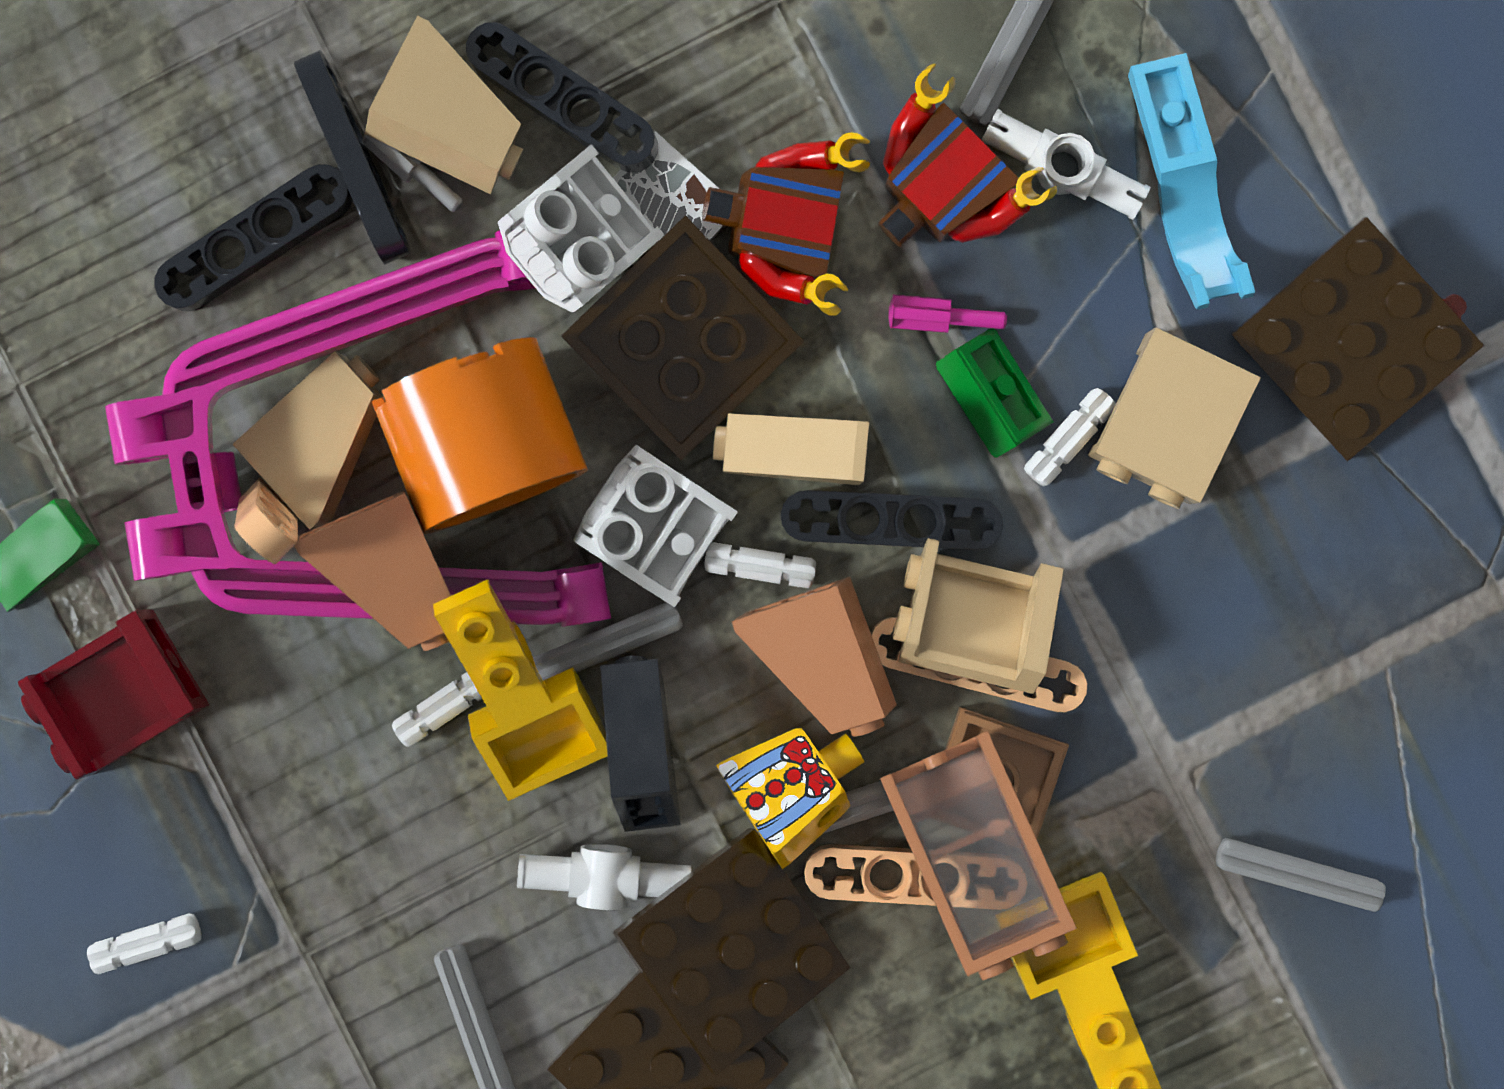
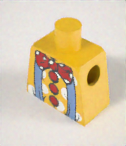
[716,728,864,869]

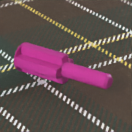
[888,294,1007,333]

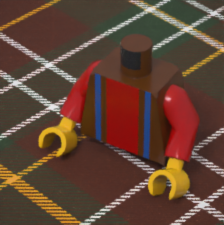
[878,64,1057,247]
[702,132,870,316]

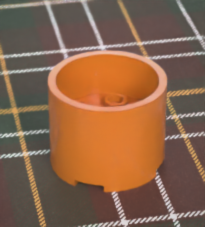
[371,337,588,534]

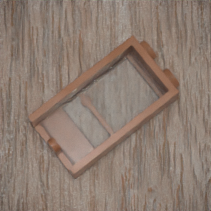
[880,731,1077,980]

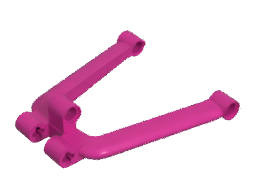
[105,230,611,627]

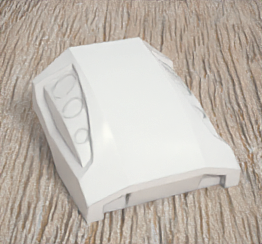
[498,144,664,313]
[573,445,737,607]

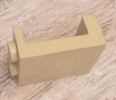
[1088,328,1261,509]
[893,538,1064,694]

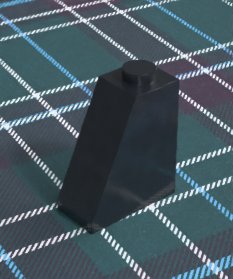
[600,656,681,832]

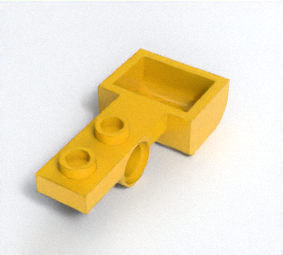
[433,579,608,801]
[995,872,1162,1089]

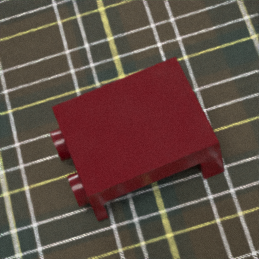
[18,609,210,780]

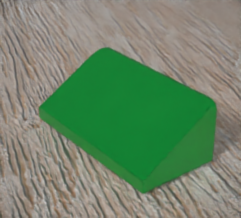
[936,328,1054,458]

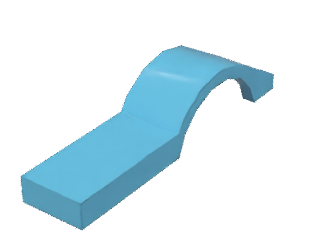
[1128,53,1255,310]

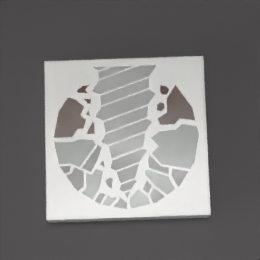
[613,131,725,265]

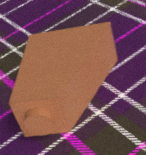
[294,491,451,651]
[732,577,897,737]

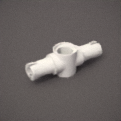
[982,109,1151,220]
[517,844,691,910]

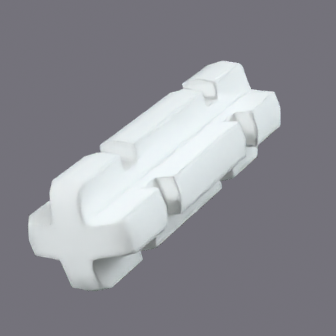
[1024,388,1116,486]
[704,542,816,588]
[392,672,482,747]
[87,913,201,974]

